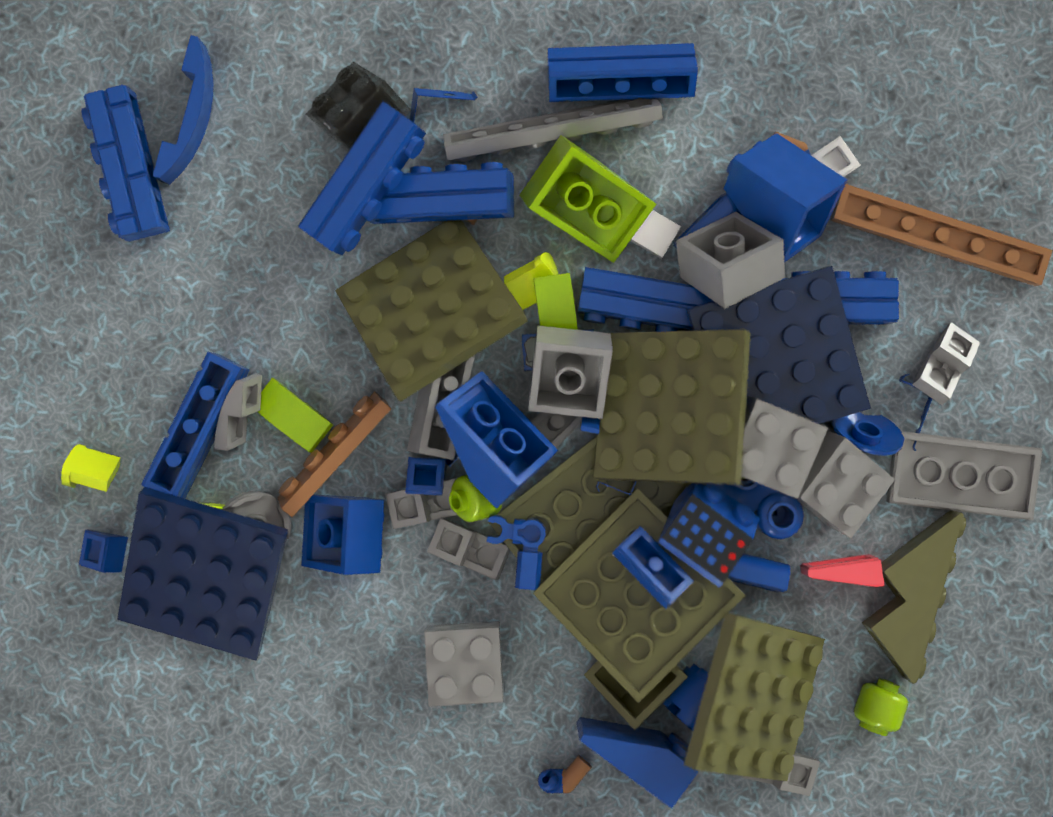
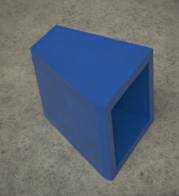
[723,133,847,263]

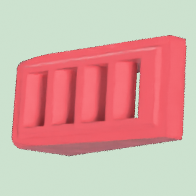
[800,554,884,587]

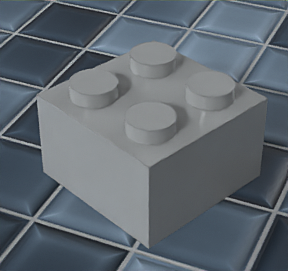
[676,212,785,308]
[528,326,613,419]
[741,396,828,499]
[797,430,895,539]
[424,621,504,707]

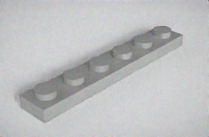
[443,98,663,162]

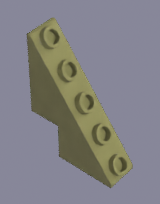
[862,510,966,684]

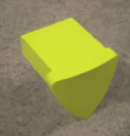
[504,252,559,310]
[61,444,121,492]

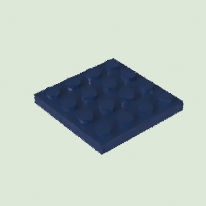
[686,266,871,424]
[117,487,288,661]

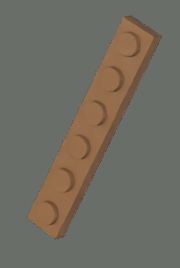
[830,184,1053,286]

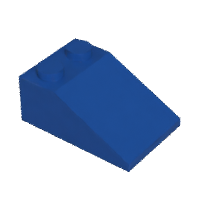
[435,371,558,509]
[576,717,699,809]

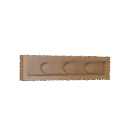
[277,391,391,517]

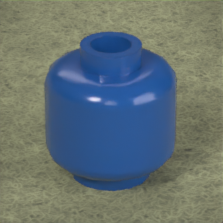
[753,492,804,540]

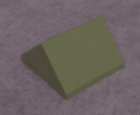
[584,661,688,730]

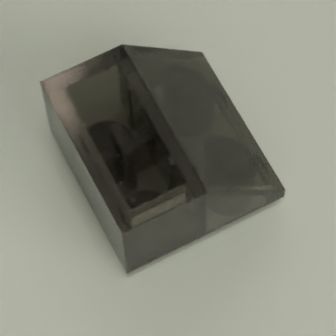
[305,62,411,153]

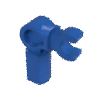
[487,515,546,590]

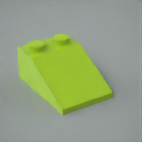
[519,135,657,263]

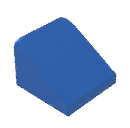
[405,457,446,496]
[79,530,128,573]

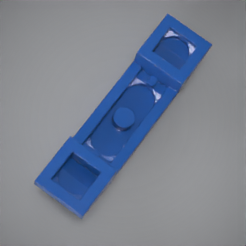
[153,35,213,185]

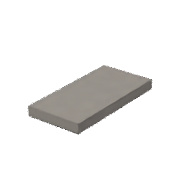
[886,431,1043,520]

